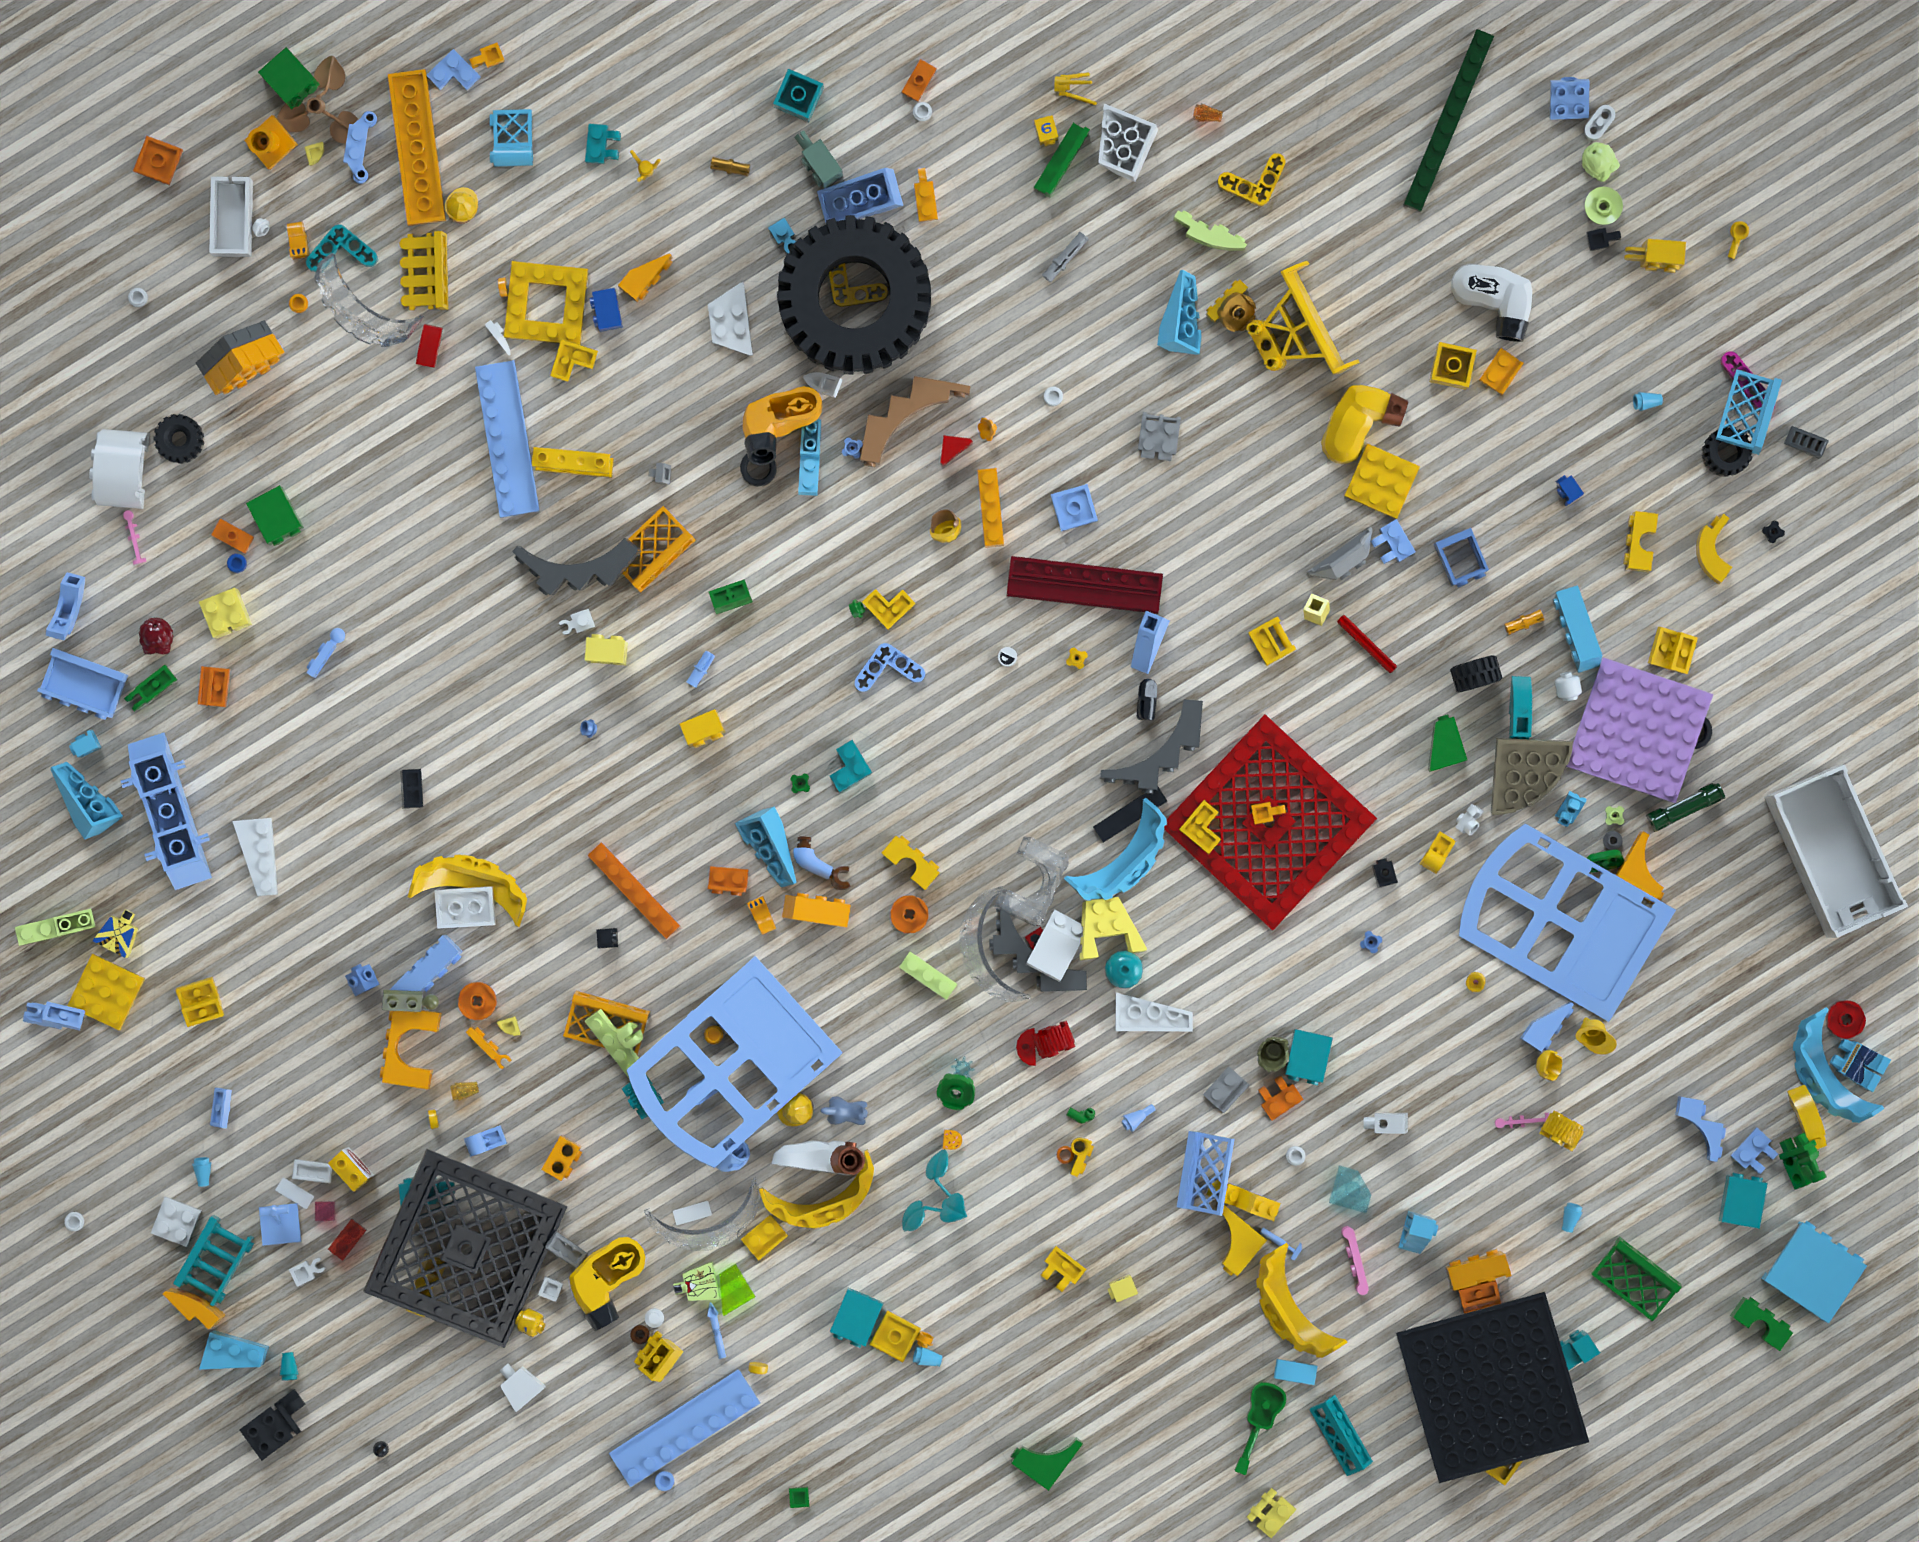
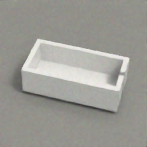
[209,177,253,257]

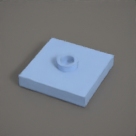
[1051,484,1098,532]

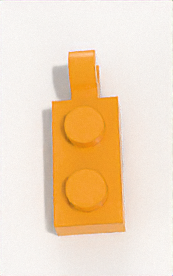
[914,168,938,222]
[466,1026,512,1069]

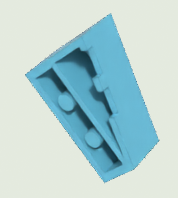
[199,1330,269,1370]

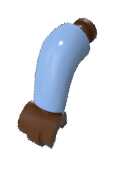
[793,836,851,890]

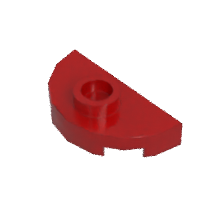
[1016,1028,1036,1066]

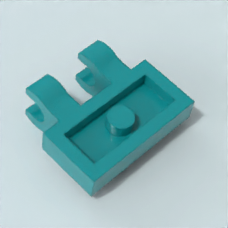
[585,124,621,164]

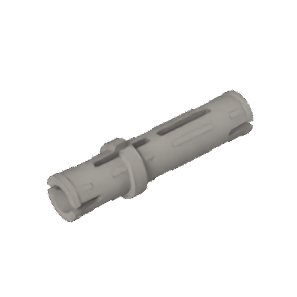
[1042,232,1089,282]

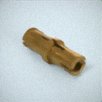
[710,157,750,177]

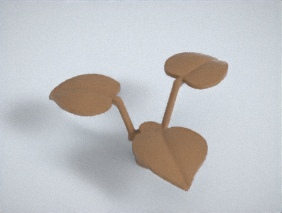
[277,55,358,144]

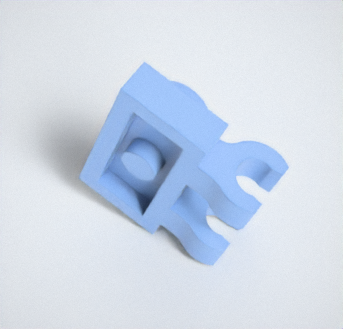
[1371,519,1416,564]
[1731,1127,1778,1174]

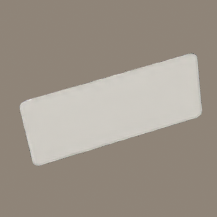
[275,1178,314,1209]
[673,1201,712,1225]

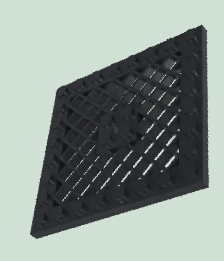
[363,1149,567,1348]

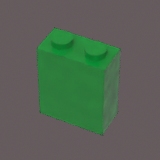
[258,47,320,110]
[246,485,304,546]

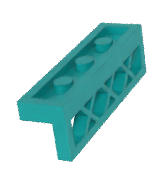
[1309,1395,1373,1476]

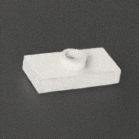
[292,1159,333,1183]

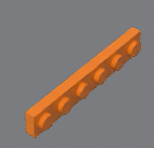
[588,842,680,939]

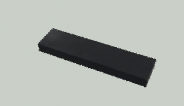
[1093,787,1167,843]

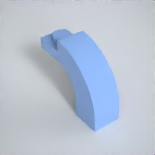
[46,572,85,640]

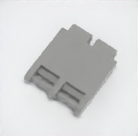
[1138,412,1181,461]

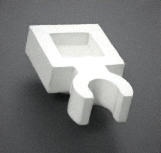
[559,609,595,635]
[289,1258,326,1287]

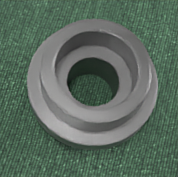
[1603,831,1623,850]

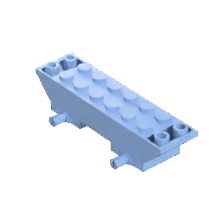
[121,732,212,890]

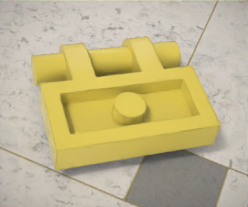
[1247,1488,1296,1539]

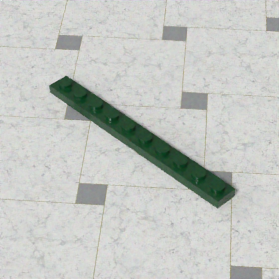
[1403,29,1494,212]

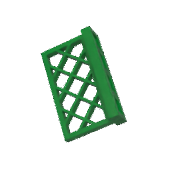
[1591,1236,1682,1321]

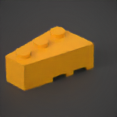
[782,893,851,927]
[1445,1249,1512,1291]

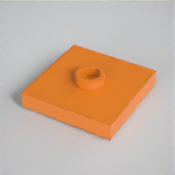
[133,135,183,185]

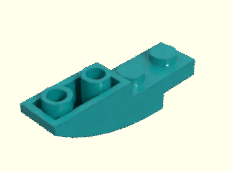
[1509,676,1532,739]

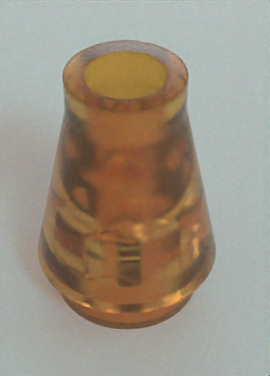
[1193,103,1223,122]

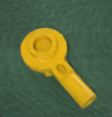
[1727,221,1749,259]

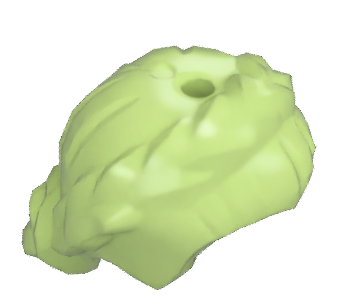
[1582,142,1620,182]

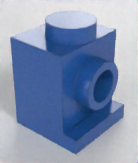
[1555,475,1584,506]

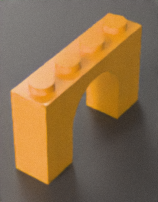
[380,1010,442,1089]

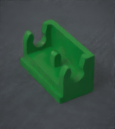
[708,579,753,614]

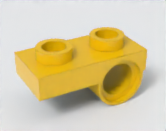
[1419,831,1456,874]
[1070,1137,1094,1177]

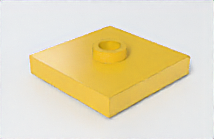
[869,1310,921,1363]

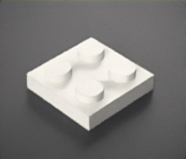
[151,1197,202,1247]

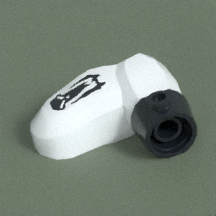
[1451,264,1532,342]

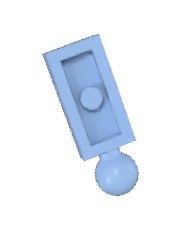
[307,628,345,678]

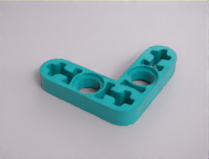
[306,224,378,272]

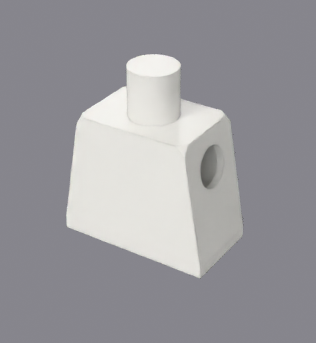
[1364,1113,1408,1134]
[500,1364,546,1412]

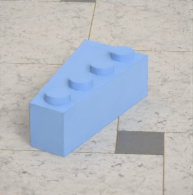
[390,935,463,992]

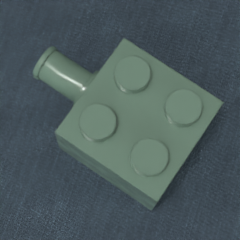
[794,131,843,188]

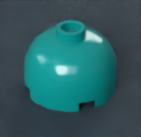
[1105,950,1143,989]

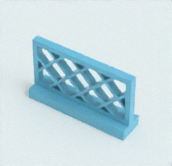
[1716,369,1782,455]

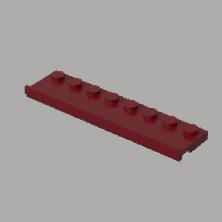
[1006,556,1163,614]

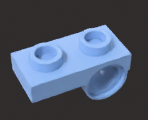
[464,1125,507,1157]

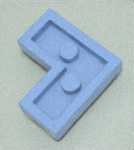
[427,49,481,90]

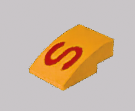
[163,1288,226,1330]

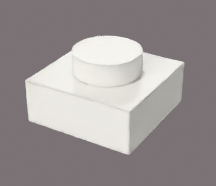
[538,1277,564,1302]

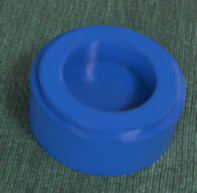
[227,554,247,573]

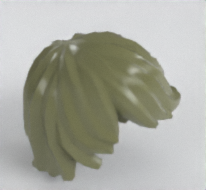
[1257,1037,1289,1073]

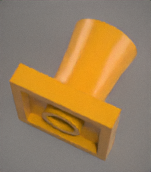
[244,115,298,170]

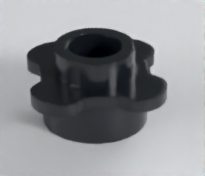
[1762,520,1785,543]

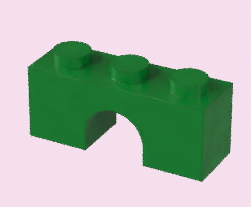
[1730,1297,1793,1351]

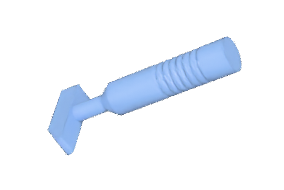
[1259,1227,1302,1261]

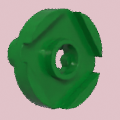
[936,1073,976,1110]

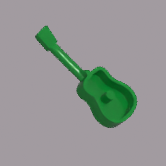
[1234,1382,1287,1475]

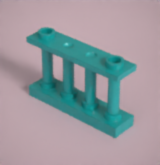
[173,1215,254,1306]

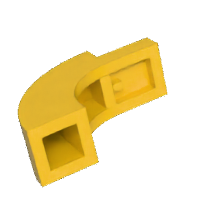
[1787,1085,1827,1149]

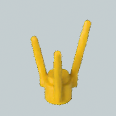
[1054,72,1097,105]
[630,150,661,182]

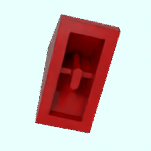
[940,435,973,467]

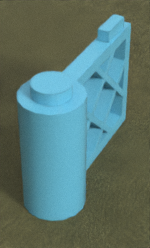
[490,109,533,167]

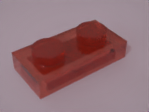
[328,1218,367,1261]

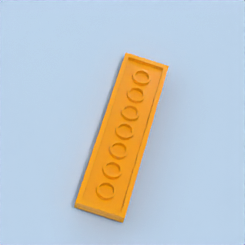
[388,69,446,226]

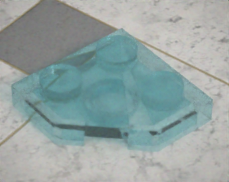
[1329,1165,1371,1213]

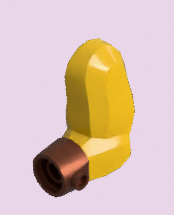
[1321,385,1409,464]

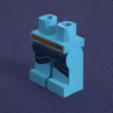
[1830,1039,1891,1092]

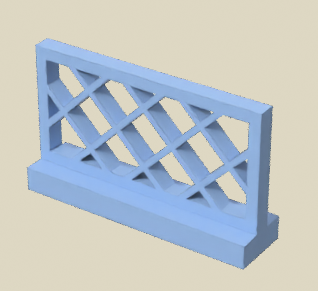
[1177,1131,1235,1216]

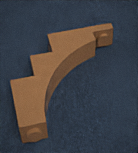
[860,376,971,467]

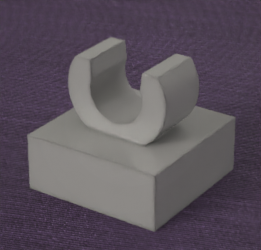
[648,463,671,485]

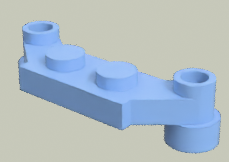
[343,111,377,184]

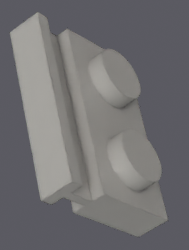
[1203,1066,1249,1113]

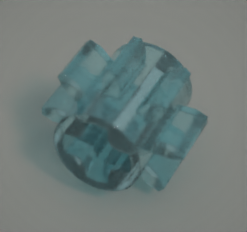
[951,1056,975,1078]

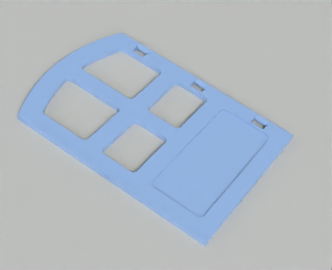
[1459,823,1676,1022]
[626,956,843,1168]

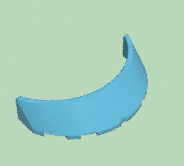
[1064,798,1167,901]
[1793,1007,1884,1123]

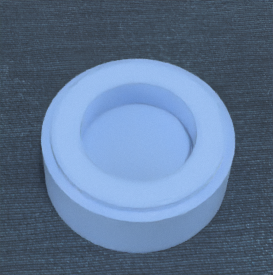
[655,1471,674,1491]

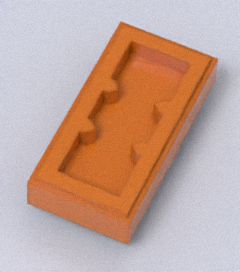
[901,59,937,102]
[211,519,254,554]

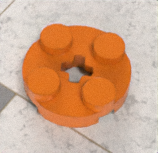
[891,895,928,933]
[458,982,497,1020]

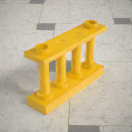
[532,447,614,478]

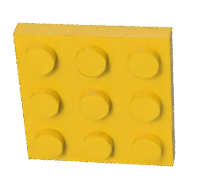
[1344,443,1420,519]
[67,954,145,1030]

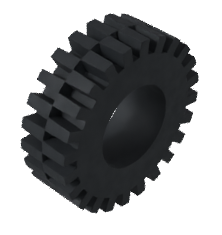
[777,215,931,375]

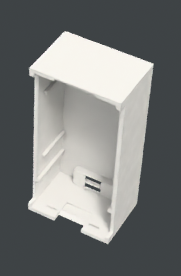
[1764,764,1908,938]

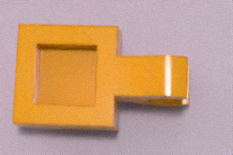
[469,42,505,69]
[1251,802,1286,825]

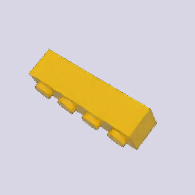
[1206,279,1248,323]

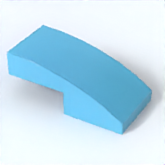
[1274,1359,1318,1385]

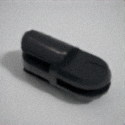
[1136,679,1158,720]

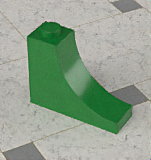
[1010,1437,1083,1491]

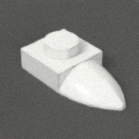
[485,320,511,356]
[803,372,843,398]

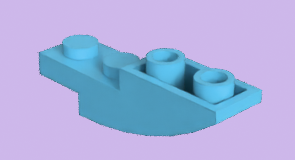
[798,419,821,496]

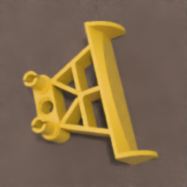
[1246,261,1360,374]

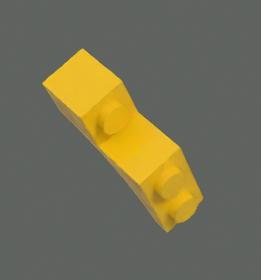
[1206,1179,1281,1221]

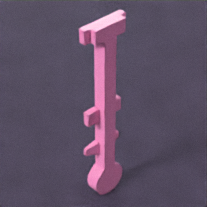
[123,510,147,565]
[1495,1112,1549,1128]

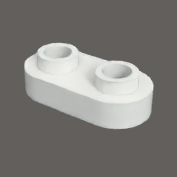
[1584,105,1615,141]

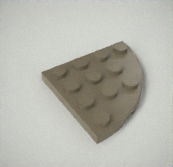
[1491,738,1573,815]

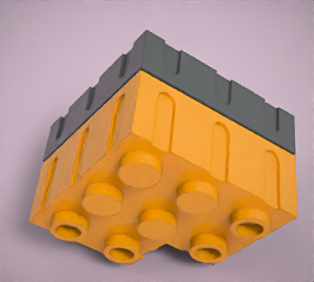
[196,320,285,395]

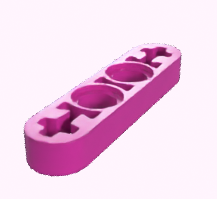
[1720,351,1775,410]

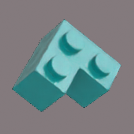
[830,740,872,792]
[1560,1330,1600,1371]

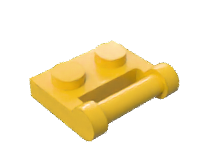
[1248,616,1297,666]

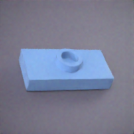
[210,1087,232,1128]

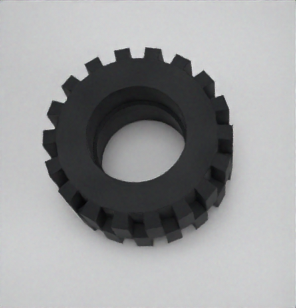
[1702,427,1753,477]
[1450,655,1503,692]

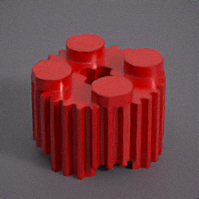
[1031,1021,1076,1059]

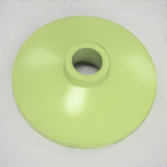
[1584,187,1623,225]

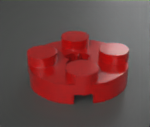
[1826,1000,1866,1039]

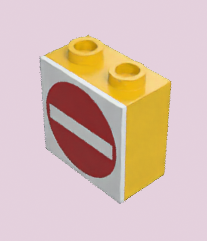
[328,1147,374,1192]

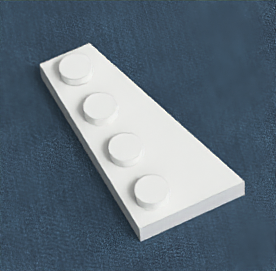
[232,818,278,896]
[1115,993,1193,1032]

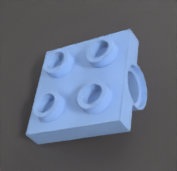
[1549,77,1590,120]

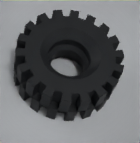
[153,414,204,464]

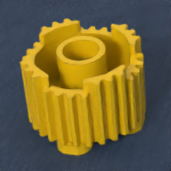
[1539,1110,1584,1152]

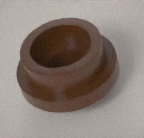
[630,1325,650,1344]

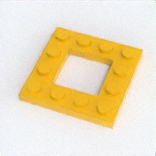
[504,261,588,345]

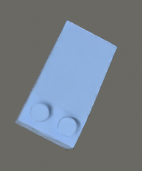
[817,168,903,222]

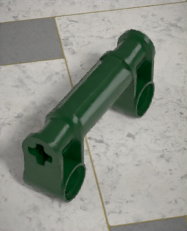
[1646,783,1726,832]

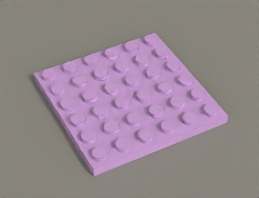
[1566,658,1713,803]

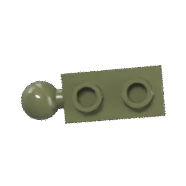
[382,990,439,1012]

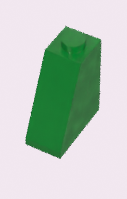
[1428,714,1468,772]

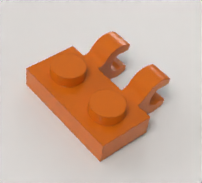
[1258,1075,1304,1121]

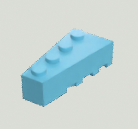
[1553,585,1603,673]

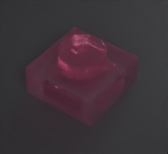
[315,1201,335,1221]

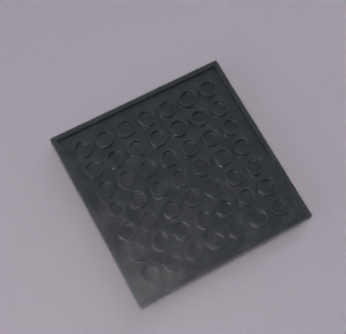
[1396,1292,1589,1484]

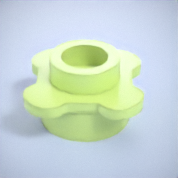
[1605,806,1624,825]

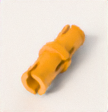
[1504,609,1545,635]

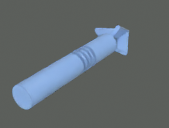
[707,1302,726,1359]

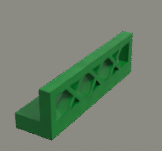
[1034,122,1090,198]

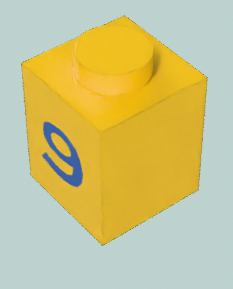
[1034,115,1059,147]

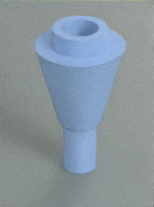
[1121,1104,1156,1132]

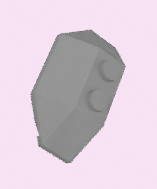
[1307,527,1372,580]

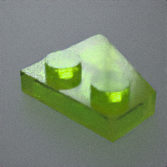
[719,1264,756,1316]

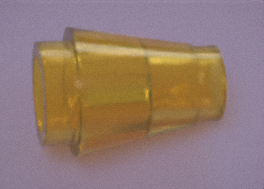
[450,1082,479,1101]

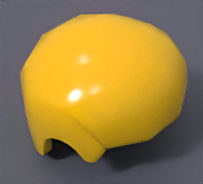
[1536,1050,1563,1081]

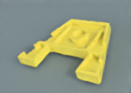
[1080,897,1147,961]

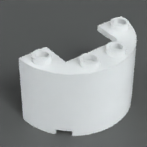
[89,429,150,509]

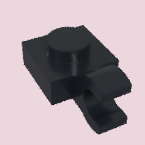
[1586,228,1621,251]

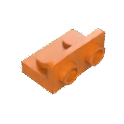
[707,866,749,896]

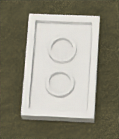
[435,886,496,929]

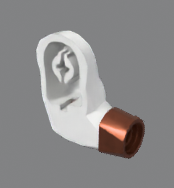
[771,1140,865,1175]

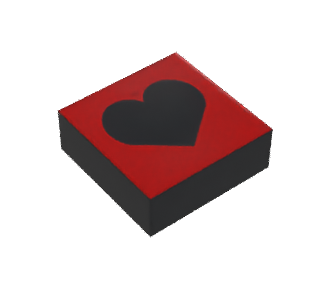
[1025,927,1043,949]

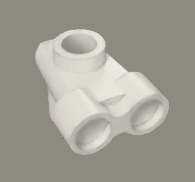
[1456,804,1484,836]

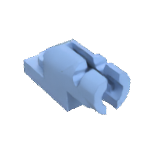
[23,1002,85,1031]

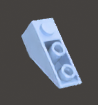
[1131,611,1170,674]
[1520,1002,1574,1052]

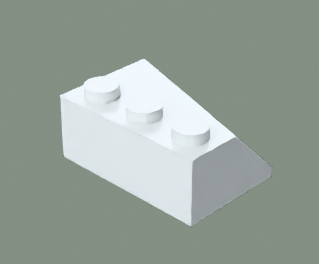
[1099,104,1158,182]

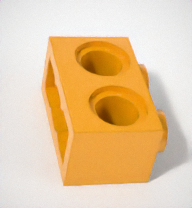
[541,1135,582,1181]

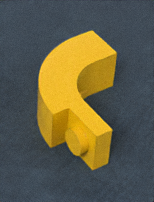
[1696,514,1732,584]

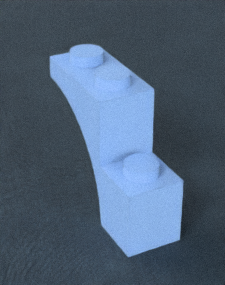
[1675,1096,1726,1162]

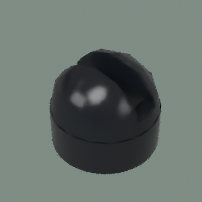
[373,1441,389,1457]

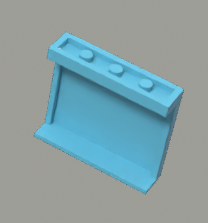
[1761,1221,1867,1323]

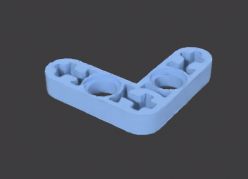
[855,643,925,692]

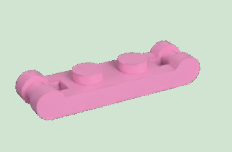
[1341,1226,1369,1295]

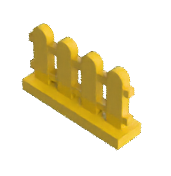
[399,231,448,311]

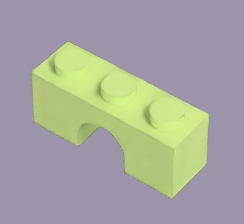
[899,951,957,1000]

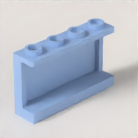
[37,648,128,720]

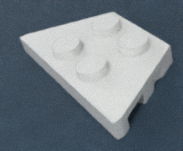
[708,282,753,356]

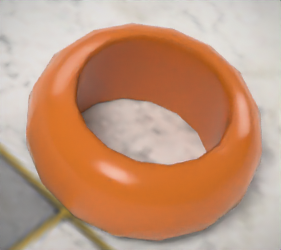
[1056,1146,1074,1164]

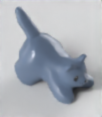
[820,1096,868,1125]

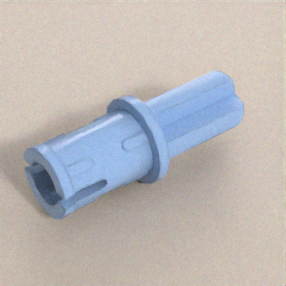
[686,651,715,688]

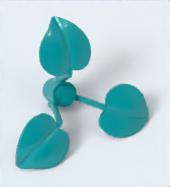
[902,1149,967,1232]

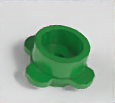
[790,773,810,793]

